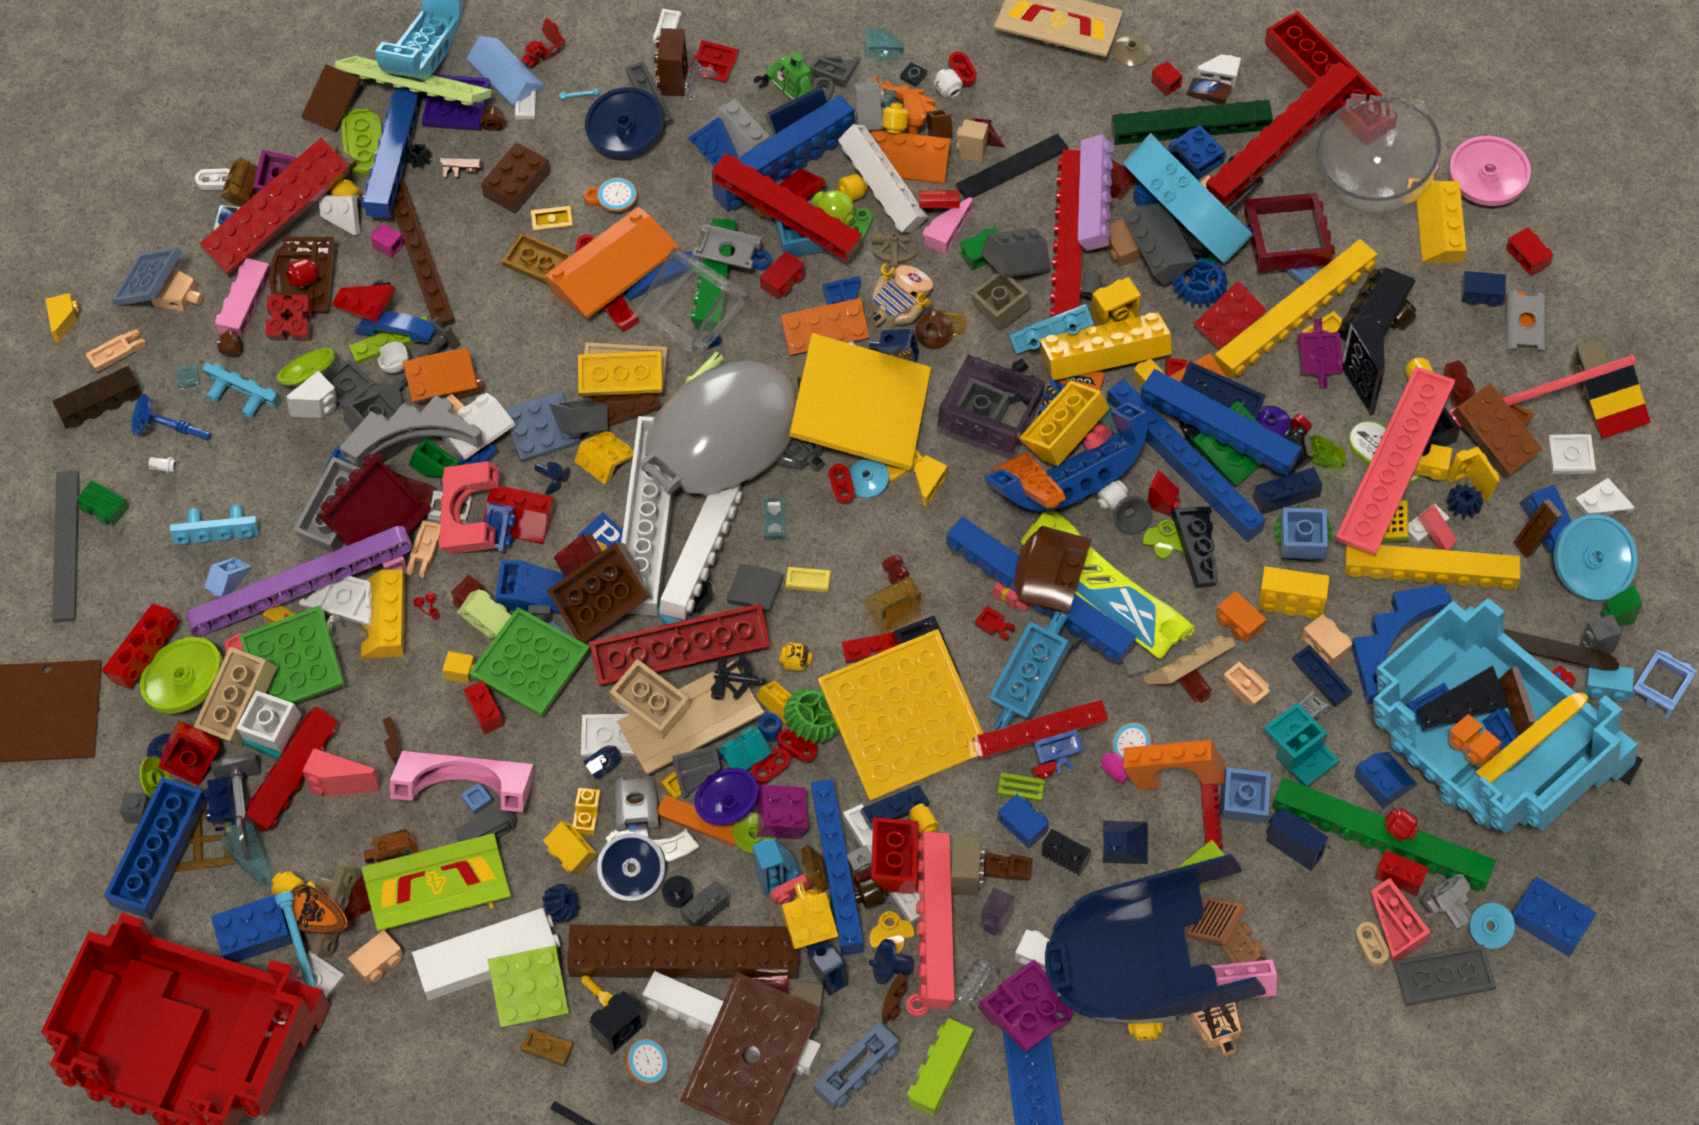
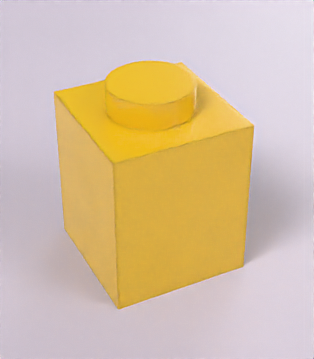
[1133,358,1165,387]
[442,651,475,684]

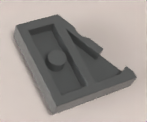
[809,56,860,86]
[672,745,721,798]

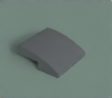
[726,564,783,612]

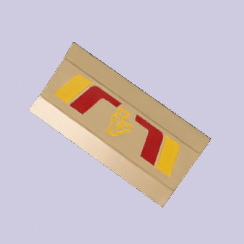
[994,0,1123,57]

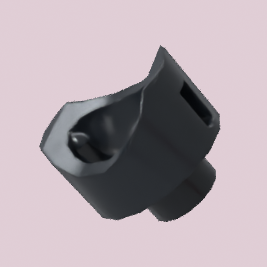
[662,876,693,908]

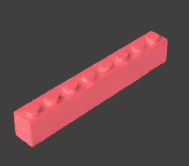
[915,831,954,1010]

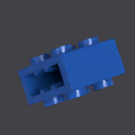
[1169,125,1225,176]

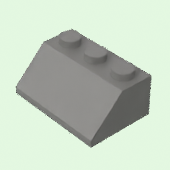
[709,99,770,157]

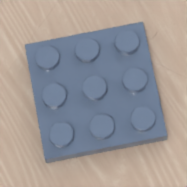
[112,247,182,305]
[504,391,581,463]

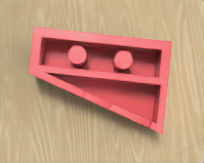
[1371,878,1431,964]

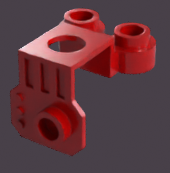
[521,18,565,69]

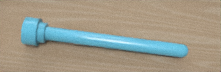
[275,891,316,988]

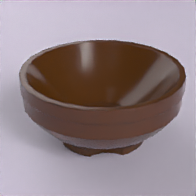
[915,311,953,349]

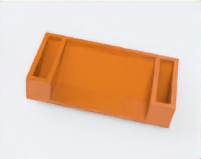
[545,207,681,319]

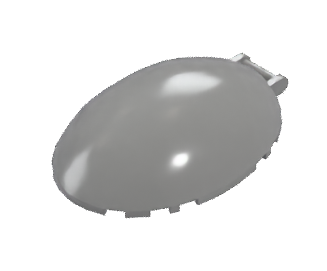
[639,361,798,496]

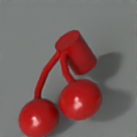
[413,592,440,620]

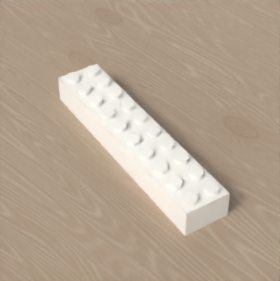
[621,416,674,616]

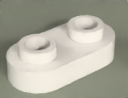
[195,168,230,190]

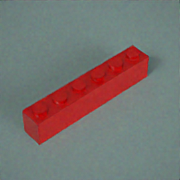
[973,699,1108,760]
[245,706,338,832]

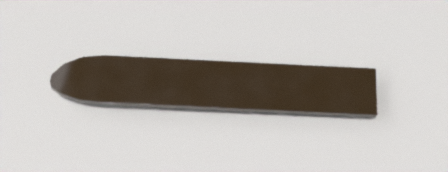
[1504,629,1620,671]

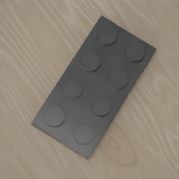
[1394,944,1497,1006]

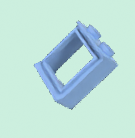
[1630,649,1697,719]

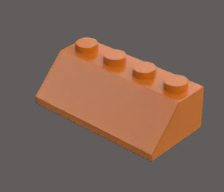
[871,130,950,184]

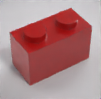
[1506,227,1553,277]
[760,251,805,300]
[463,680,504,735]
[1374,850,1428,897]

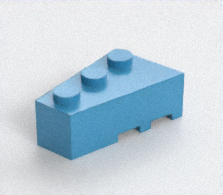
[752,838,803,896]

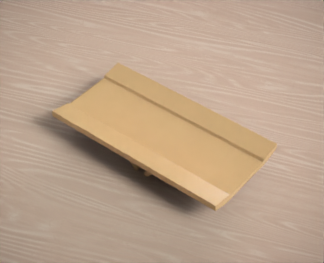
[617,661,765,775]

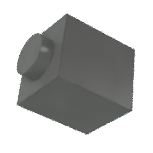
[120,792,150,824]

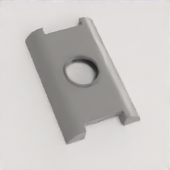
[692,224,762,270]
[1506,291,1546,352]
[614,775,659,831]

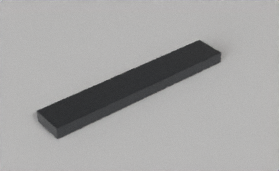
[956,133,1068,200]

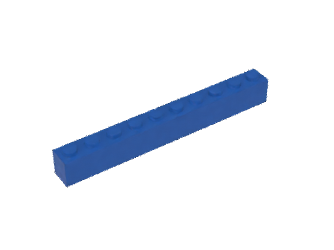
[1107,379,1265,542]
[946,516,1136,664]

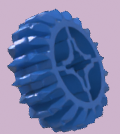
[1172,256,1228,308]

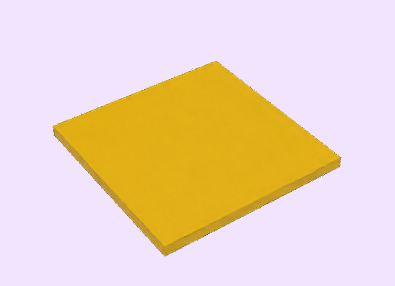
[789,333,931,470]

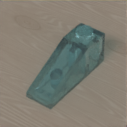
[221,821,272,890]

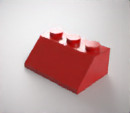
[483,485,556,545]
[871,817,918,894]

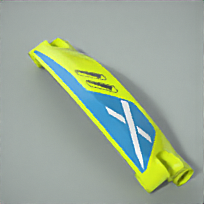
[1020,510,1196,659]

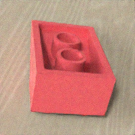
[303,748,381,796]

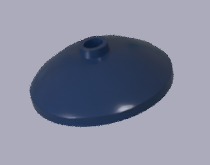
[597,833,665,901]

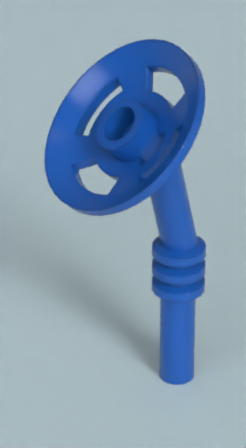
[132,394,211,440]

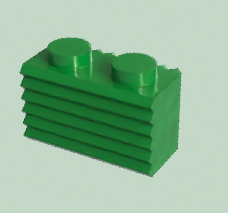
[77,480,129,526]

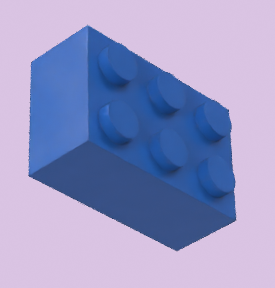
[1512,876,1597,957]
[211,894,293,963]

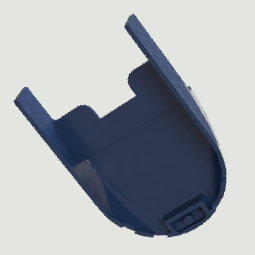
[1045,854,1266,1024]

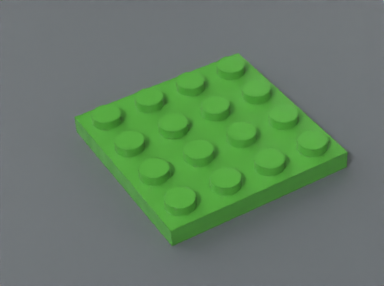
[239,605,345,704]
[469,607,591,717]

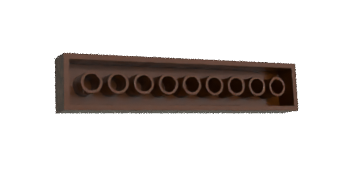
[567,925,799,979]

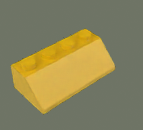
[1415,181,1466,263]
[1019,380,1109,466]
[361,569,406,659]

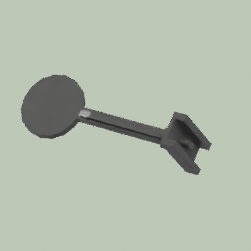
[363,316,460,409]
[211,752,260,860]

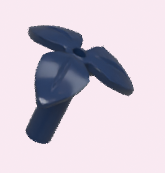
[534,461,570,495]

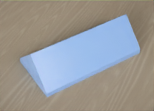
[466,36,545,108]

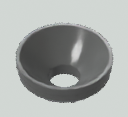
[1113,496,1152,534]

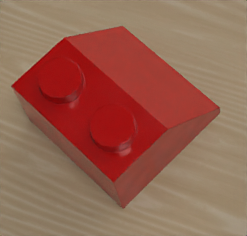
[158,720,219,785]

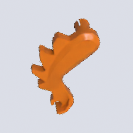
[873,75,936,135]

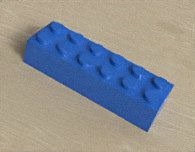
[104,777,208,919]

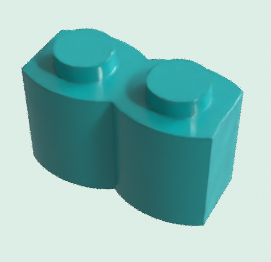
[719,727,772,770]

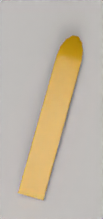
[1476,693,1588,784]

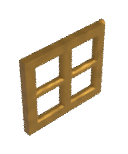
[174,807,234,872]

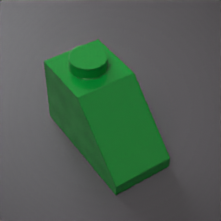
[408,438,460,476]
[1601,585,1643,627]

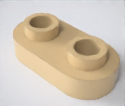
[1355,922,1389,967]

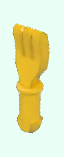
[581,975,613,1007]

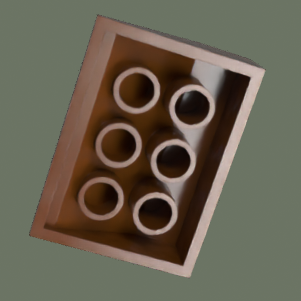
[547,542,650,643]

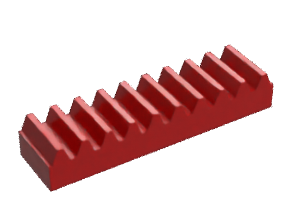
[1200,781,1223,851]

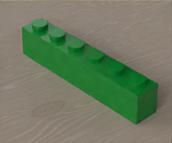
[691,218,737,332]

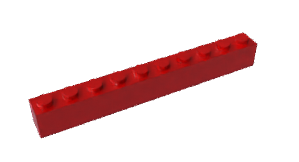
[1206,62,1358,207]
[1050,149,1082,317]

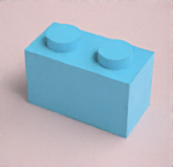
[1584,666,1634,702]

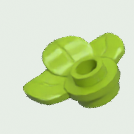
[1143,519,1183,559]

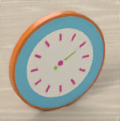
[597,177,637,212]
[1112,722,1153,759]
[625,1038,668,1085]

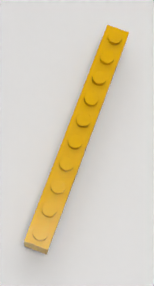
[1214,239,1378,380]

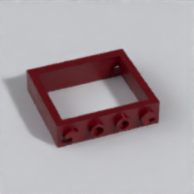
[1244,193,1335,272]

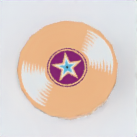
[894,265,933,295]

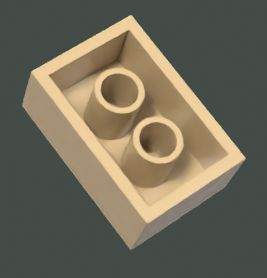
[609,659,690,739]

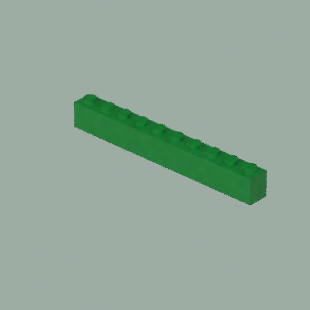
[1272,777,1497,892]

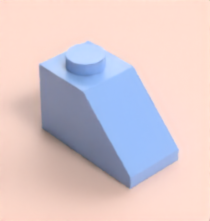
[204,557,252,597]

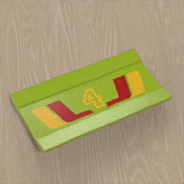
[361,833,511,932]

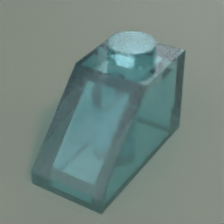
[865,28,904,59]

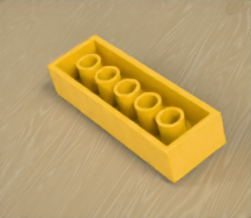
[1039,312,1172,380]

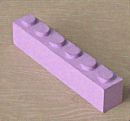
[1078,134,1113,251]

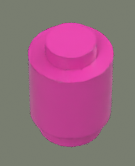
[1101,752,1129,784]

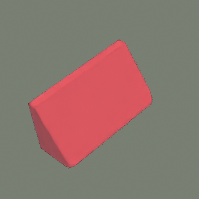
[1418,505,1457,550]

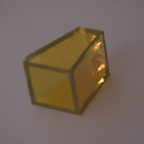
[862,576,921,634]

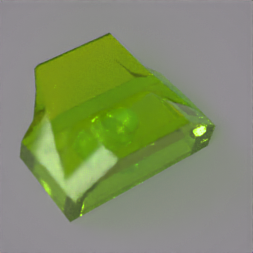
[1309,434,1347,469]

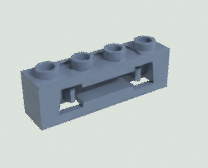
[813,1022,899,1111]

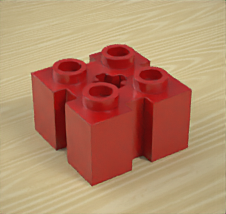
[265,295,313,341]

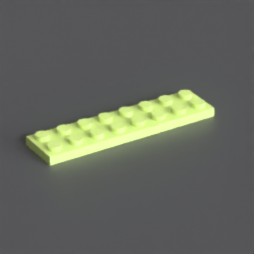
[335,56,492,105]

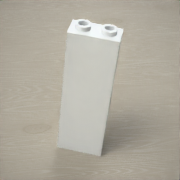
[412,908,561,1000]

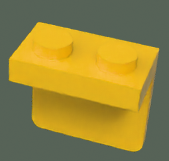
[574,431,634,485]
[1446,447,1500,502]

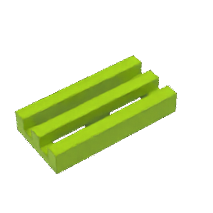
[997,773,1045,803]

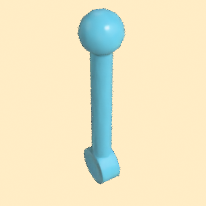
[559,88,600,100]

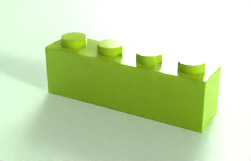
[907,1018,974,1117]

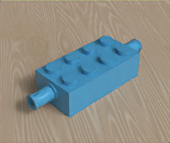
[989,611,1072,730]

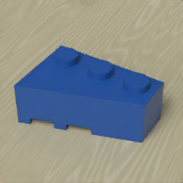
[1519,484,1571,556]

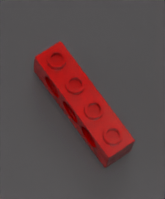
[102,603,180,689]

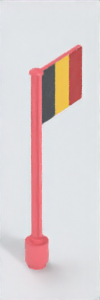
[1449,354,1651,439]

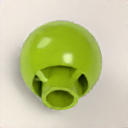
[811,190,855,227]

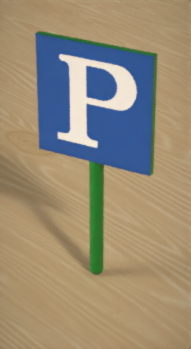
[560,512,623,574]

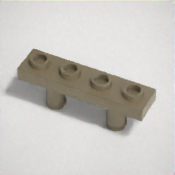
[304,865,357,958]

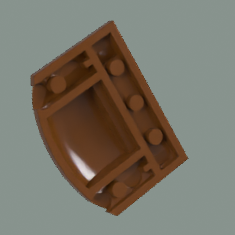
[270,236,334,313]
[1014,526,1092,614]

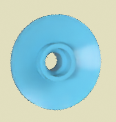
[849,458,889,498]
[1469,903,1515,949]

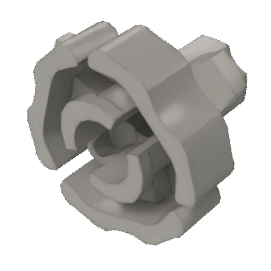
[1422,874,1471,928]

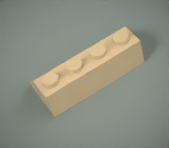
[194,647,277,747]

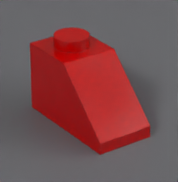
[1148,470,1181,516]

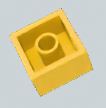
[1091,277,1141,326]

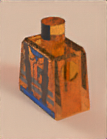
[364,829,419,864]

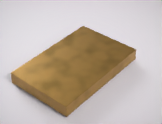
[501,232,573,286]

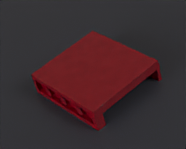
[317,453,432,569]

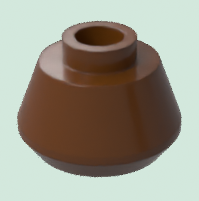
[479,106,506,131]
[216,329,241,357]

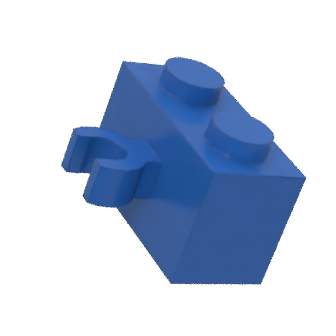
[1032,729,1083,775]

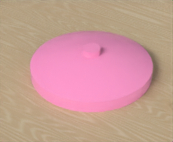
[1449,136,1531,206]

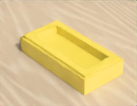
[785,567,831,592]

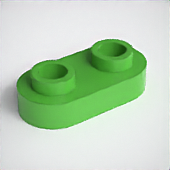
[849,208,873,242]

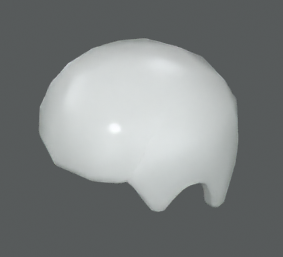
[377,341,409,374]

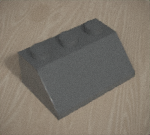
[980,228,1051,277]
[343,390,412,461]

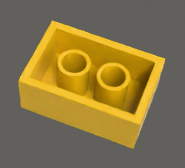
[1257,566,1330,619]

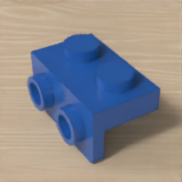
[485,502,516,553]

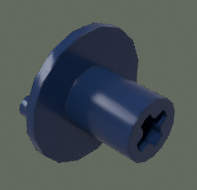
[869,939,913,984]

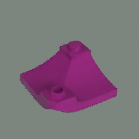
[978,959,1073,1053]

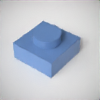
[461,783,492,814]

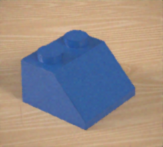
[1354,752,1417,809]

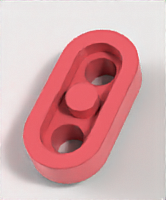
[1083,423,1112,450]
[770,874,812,905]

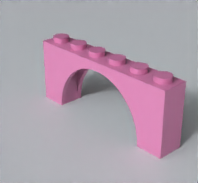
[390,751,533,812]

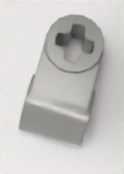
[1299,691,1331,721]

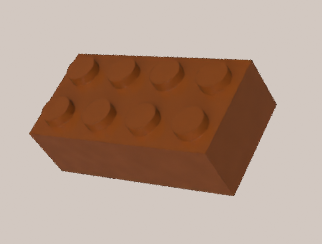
[1452,383,1543,479]

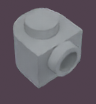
[847,845,872,875]

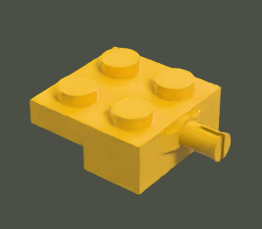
[779,882,838,949]

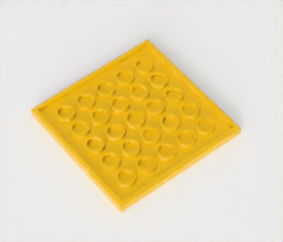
[817,629,983,801]

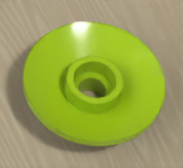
[139,756,171,798]
[732,812,776,854]

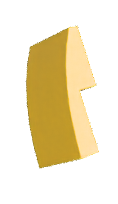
[572,788,601,836]

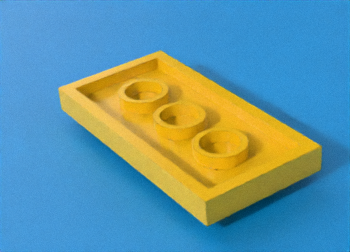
[578,351,663,396]

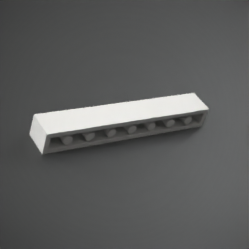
[660,483,743,620]
[642,971,821,1076]

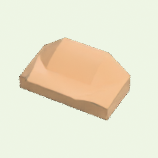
[1223,661,1270,708]

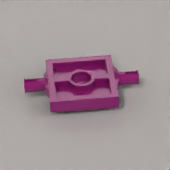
[1297,318,1343,389]

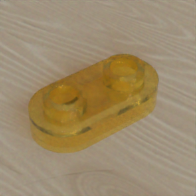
[927,310,966,335]

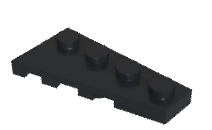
[1171,506,1218,588]
[1416,666,1508,732]

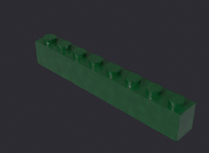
[1111,100,1273,145]

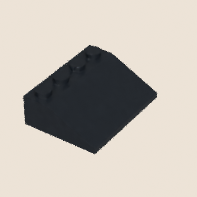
[1342,314,1385,416]

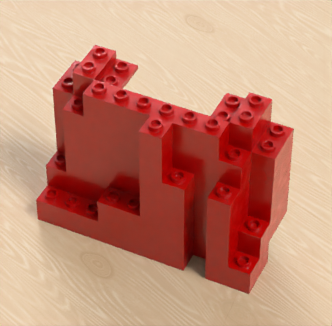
[41,913,330,1125]

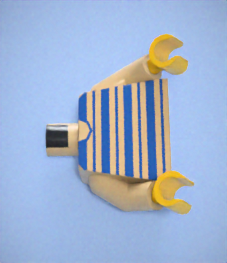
[869,263,931,328]

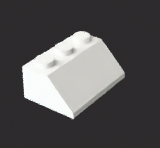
[441,393,515,460]

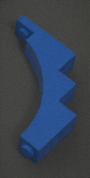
[1351,584,1451,705]

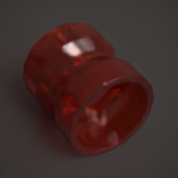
[882,555,910,585]

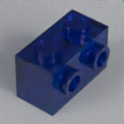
[204,777,237,831]

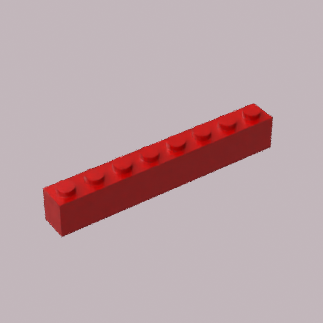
[712,153,862,262]

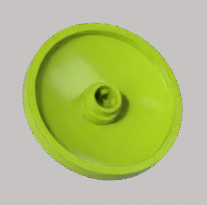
[140,637,223,714]

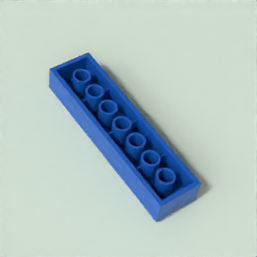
[711,95,855,212]

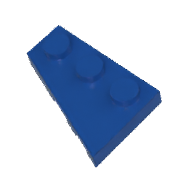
[688,117,739,167]

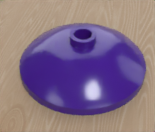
[694,768,759,826]

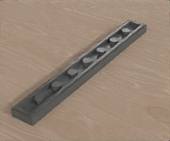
[52,470,79,623]

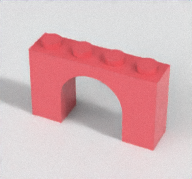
[438,461,499,554]

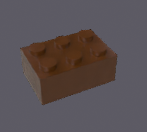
[654,28,688,96]
[481,142,551,214]

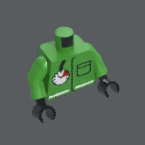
[754,53,813,100]

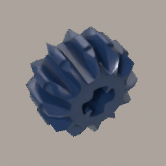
[1446,483,1484,520]
[542,883,579,923]

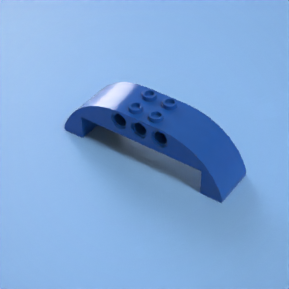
[984,402,1149,511]

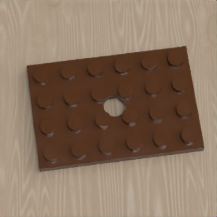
[680,972,822,1125]

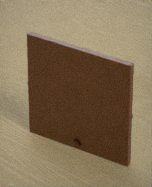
[0,660,102,762]

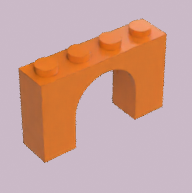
[1123,740,1225,790]

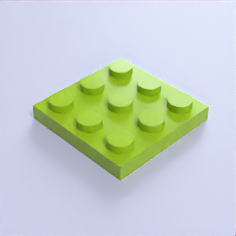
[487,945,569,1028]

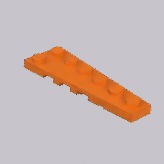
[992,451,1066,508]

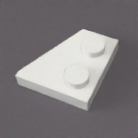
[319,195,360,235]
[1574,478,1634,515]

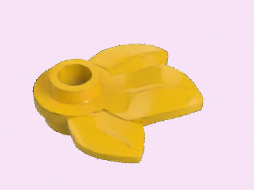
[870,911,915,953]

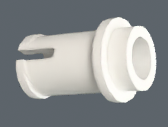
[148,457,177,474]

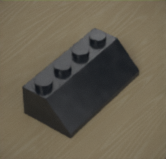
[1337,267,1416,341]

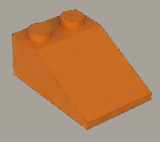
[403,348,478,404]

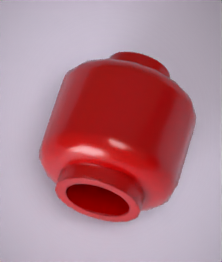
[286,258,318,288]
[1384,808,1419,842]

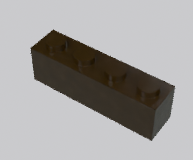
[52,366,142,429]

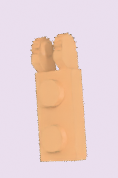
[86,330,147,372]
[407,520,441,578]

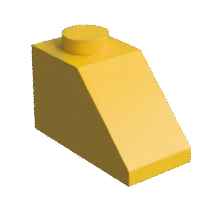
[45,293,79,342]
[913,455,948,507]

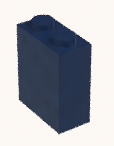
[1266,807,1329,871]

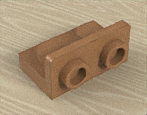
[1221,921,1267,963]

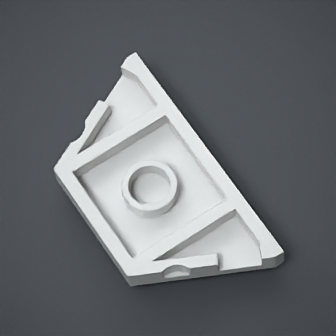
[299,576,373,627]

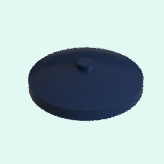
[585,87,664,159]

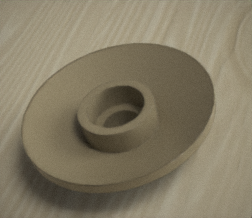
[1112,35,1151,66]

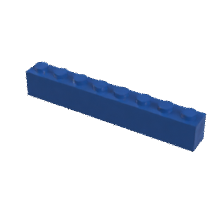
[362,87,422,218]
[1141,368,1302,476]
[811,779,864,956]

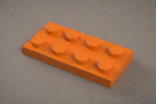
[780,298,870,356]

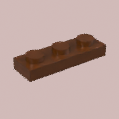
[1513,499,1563,558]
[1499,667,1536,735]

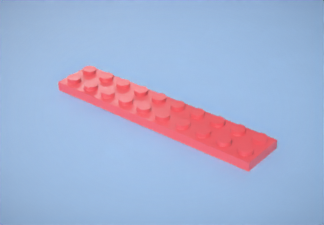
[1335,366,1455,556]

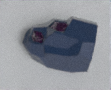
[583,745,620,780]

